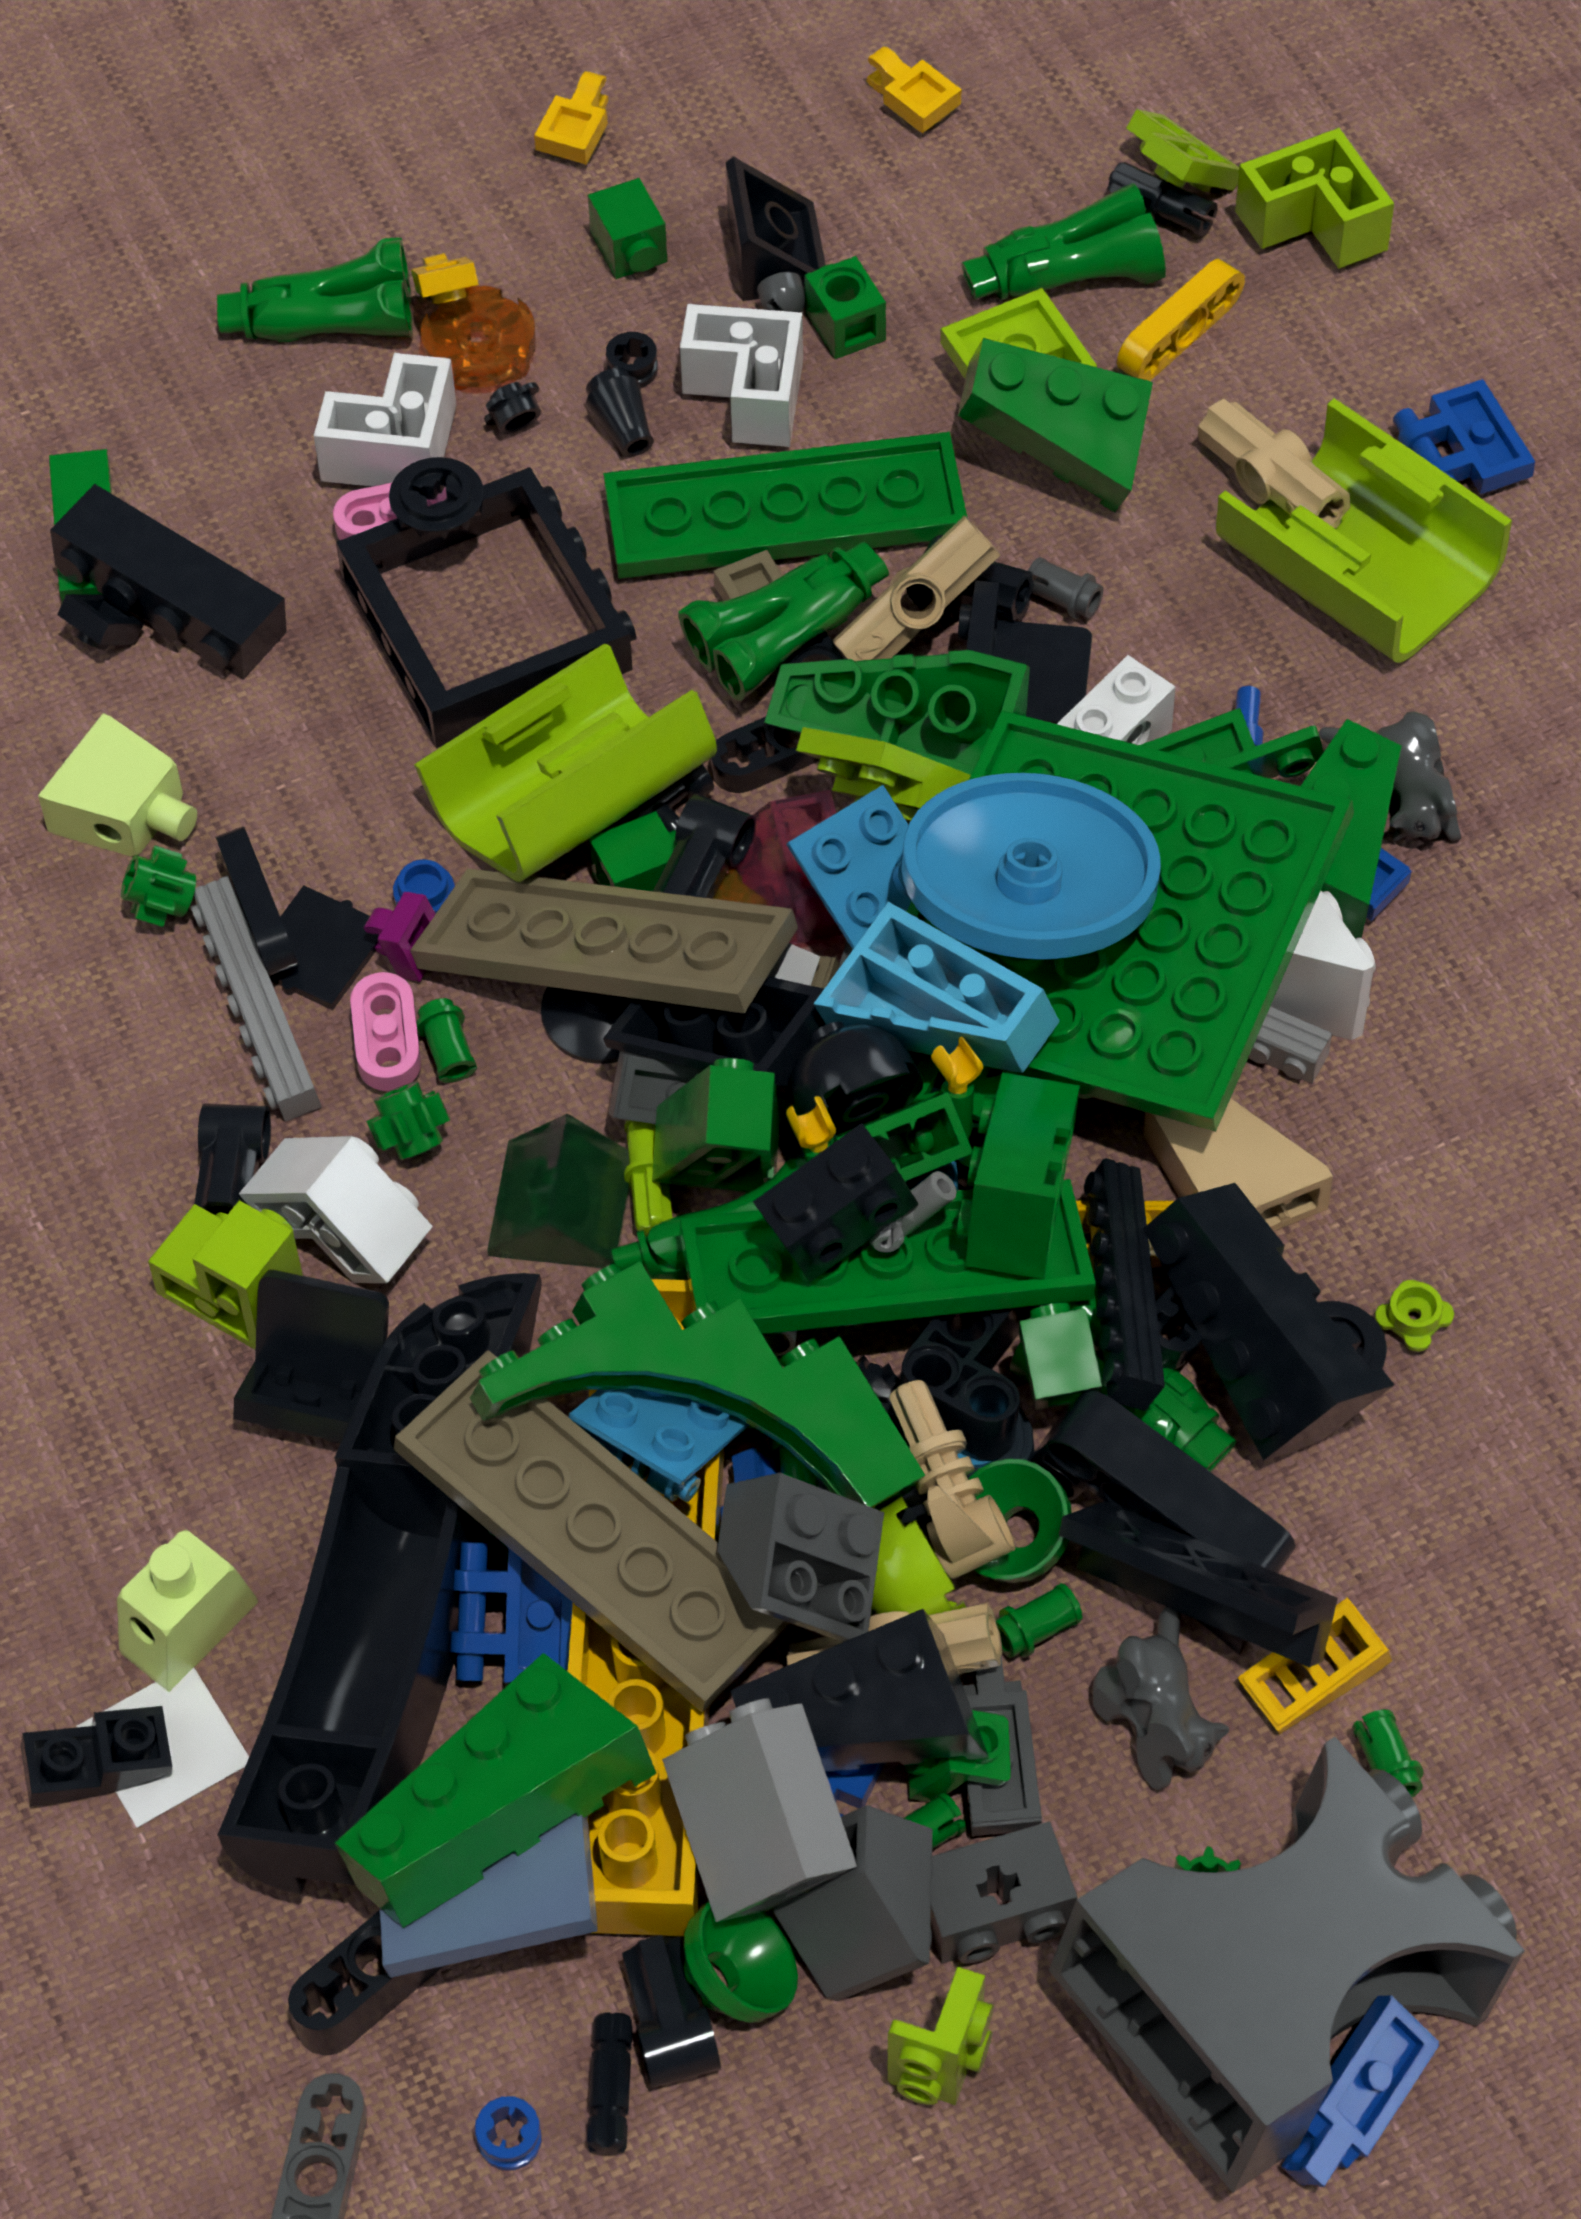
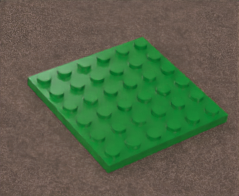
[906,710,1354,1132]

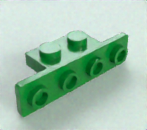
[1141,708,1323,779]

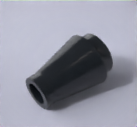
[586,368,654,457]

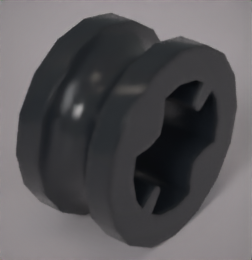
[606,332,658,388]

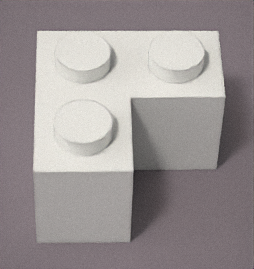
[680,304,803,447]
[314,353,457,487]
[239,1136,433,1283]

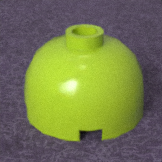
[870,1495,967,1617]

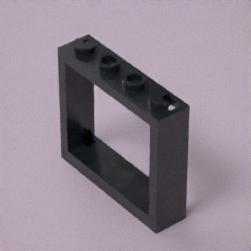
[336,467,637,748]

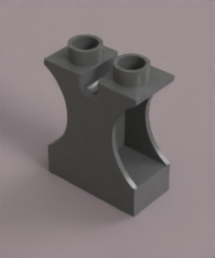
[1049,1737,1525,2193]

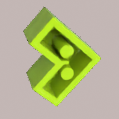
[1235,128,1394,269]
[148,1200,303,1350]

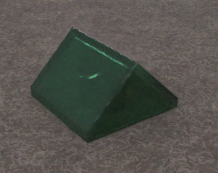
[487,1113,630,1269]

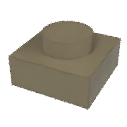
[714,550,783,601]

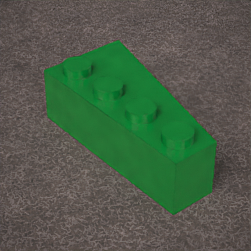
[335,1653,657,1928]

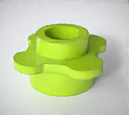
[1375,1280,1454,1352]

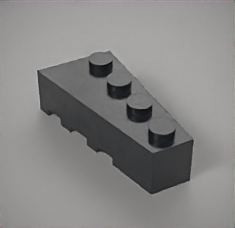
[1143,1183,1395,1461]

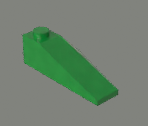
[764,650,1030,775]

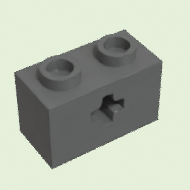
[930,1821,1078,1964]

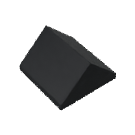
[725,156,826,301]

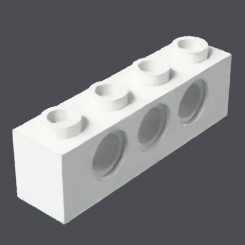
[1057,655,1176,745]

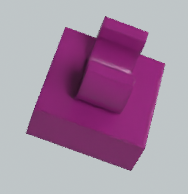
[364,891,436,982]

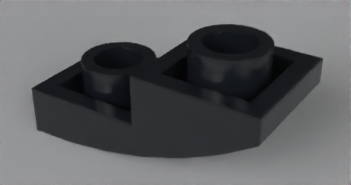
[21,1706,173,1807]

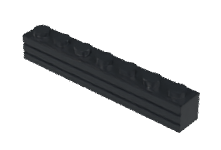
[1084,1158,1165,1411]

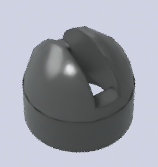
[757,272,805,312]

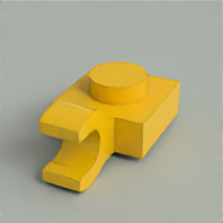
[867,46,962,134]
[534,71,608,165]
[411,253,479,304]

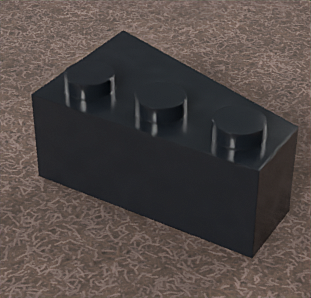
[730,1609,989,1772]

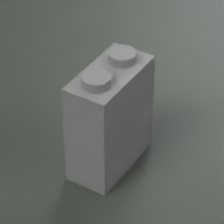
[662,1699,857,1922]

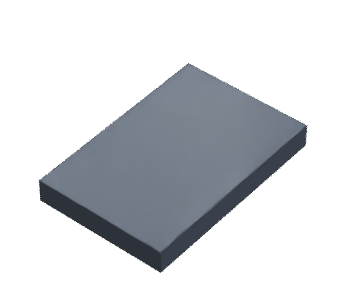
[380,1813,598,1978]

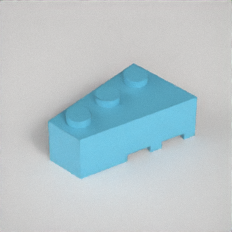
[814,902,1060,1073]

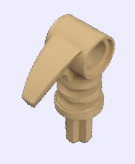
[890,1380,1015,1579]

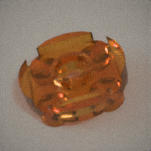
[421,286,536,391]

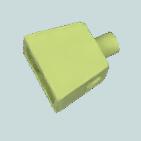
[38,713,197,857]
[117,1530,258,1692]

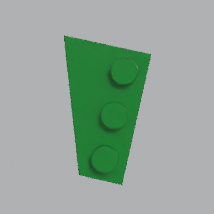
[1301,719,1402,939]
[956,1072,1080,1279]

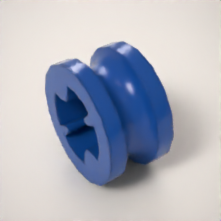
[475,2096,542,2170]

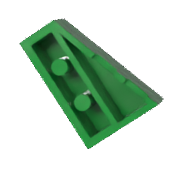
[958,338,1153,513]
[652,1058,779,1193]

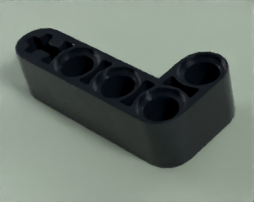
[900,1305,1040,1460]
[1029,1390,1296,1573]
[288,1910,444,2056]

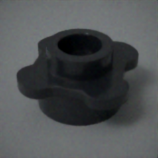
[484,382,541,434]

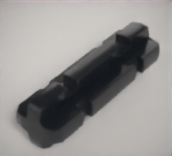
[587,2012,633,2155]

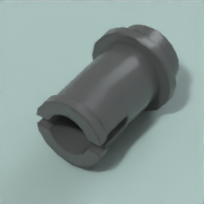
[1028,557,1104,619]

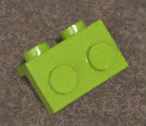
[888,1966,994,2106]

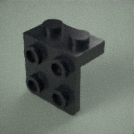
[958,581,1092,724]
[233,1270,389,1443]

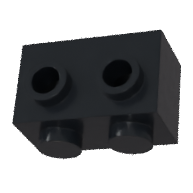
[753,1123,919,1282]

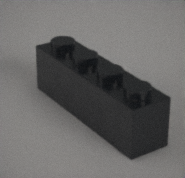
[50,484,287,680]

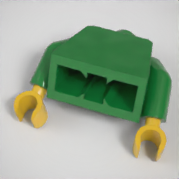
[786,1036,983,1181]

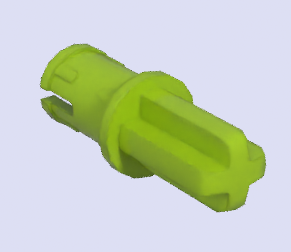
[624,1120,673,1237]

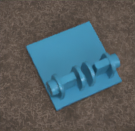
[786,785,911,949]
[569,1389,749,1502]

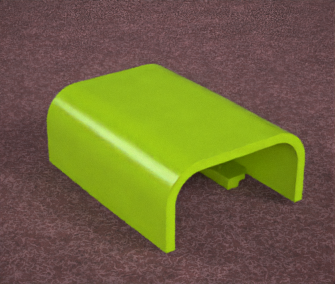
[1216,398,1512,663]
[414,643,717,882]

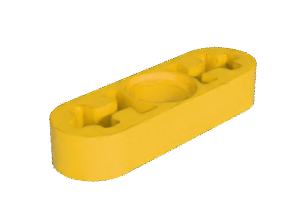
[1117,259,1245,381]

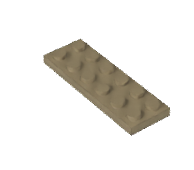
[410,868,798,1013]
[394,1350,790,1712]

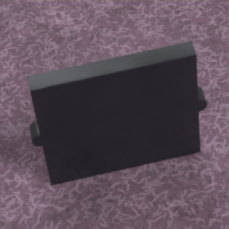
[257,885,379,1010]

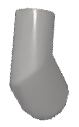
[868,1171,957,1252]

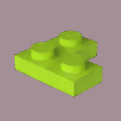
[1126,109,1239,192]

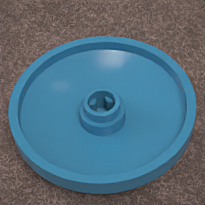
[902,773,1161,959]

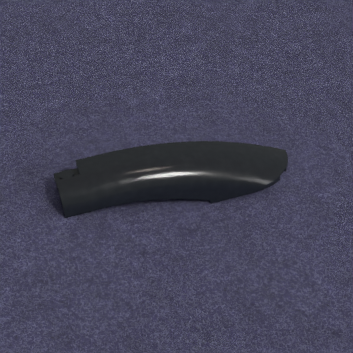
[217,1273,542,1894]

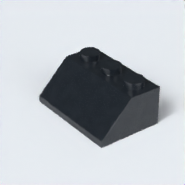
[603,976,826,1086]

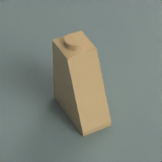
[1143,1099,1333,1231]

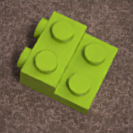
[940,288,1097,379]
[796,727,971,823]

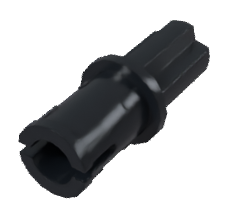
[1108,162,1218,237]

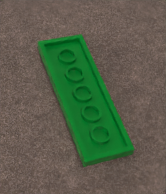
[603,432,968,579]
[680,1179,1096,1334]

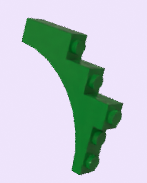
[470,1261,925,1509]

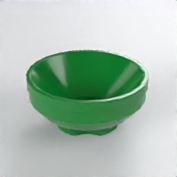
[968,1458,1072,1583]
[684,1901,798,2023]

